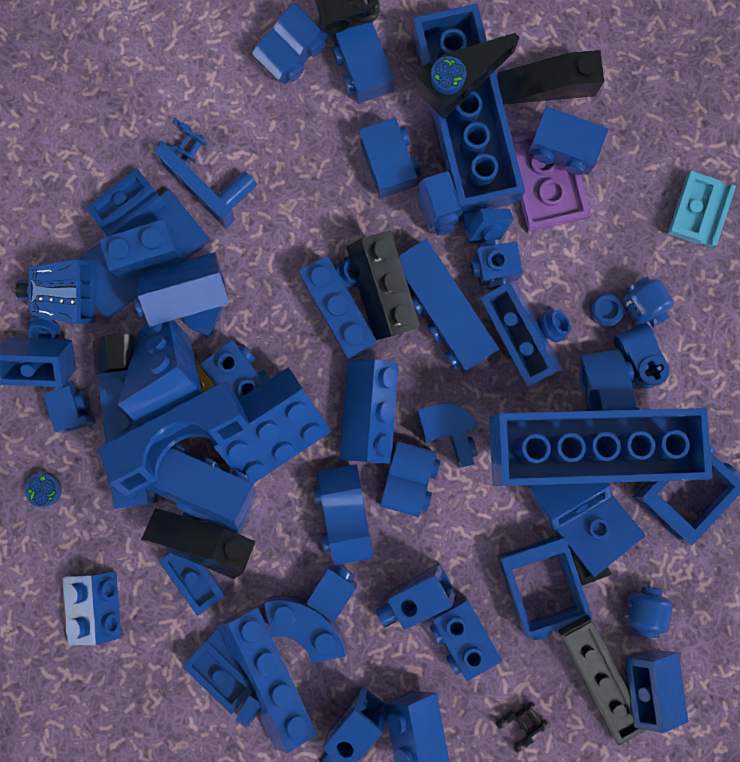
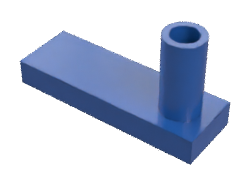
[154,142,257,229]

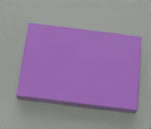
[512,132,592,233]

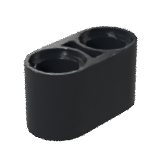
[93,334,135,375]

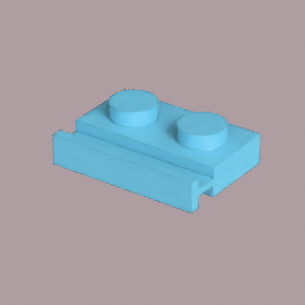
[668,171,736,249]

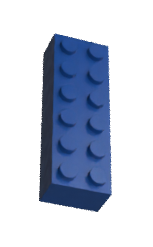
[412,3,525,216]
[489,408,713,486]

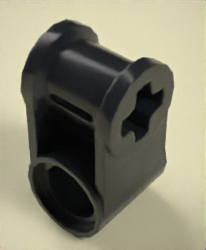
[315,0,380,34]

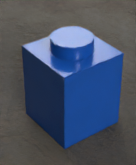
[306,565,357,623]

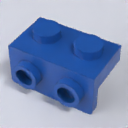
[63,571,121,645]

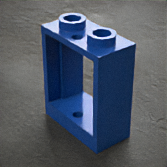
[633,445,740,545]
[496,535,592,640]

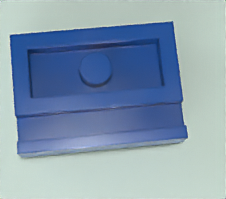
[86,168,165,237]
[182,629,254,715]

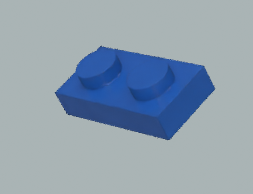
[159,553,227,616]

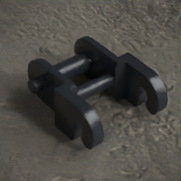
[496,702,548,753]

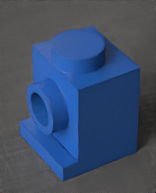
[43,380,96,433]

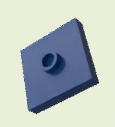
[556,493,646,577]

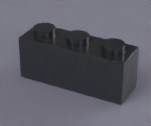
[346,230,420,340]

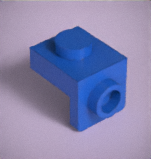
[461,209,514,243]

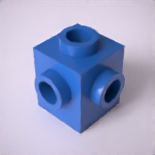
[470,240,523,290]

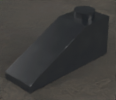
[416,33,520,119]
[498,50,604,105]
[141,508,256,579]

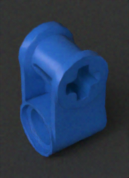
[614,323,670,389]

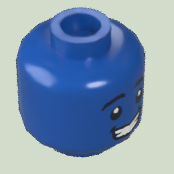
[623,276,674,328]
[624,585,673,638]

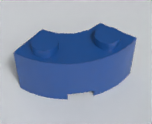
[580,349,640,411]
[313,464,374,565]
[264,595,347,664]

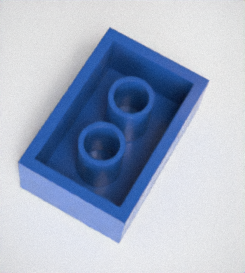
[210,367,332,484]

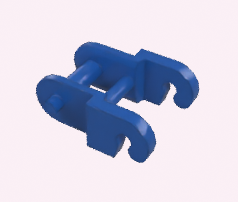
[158,118,207,163]

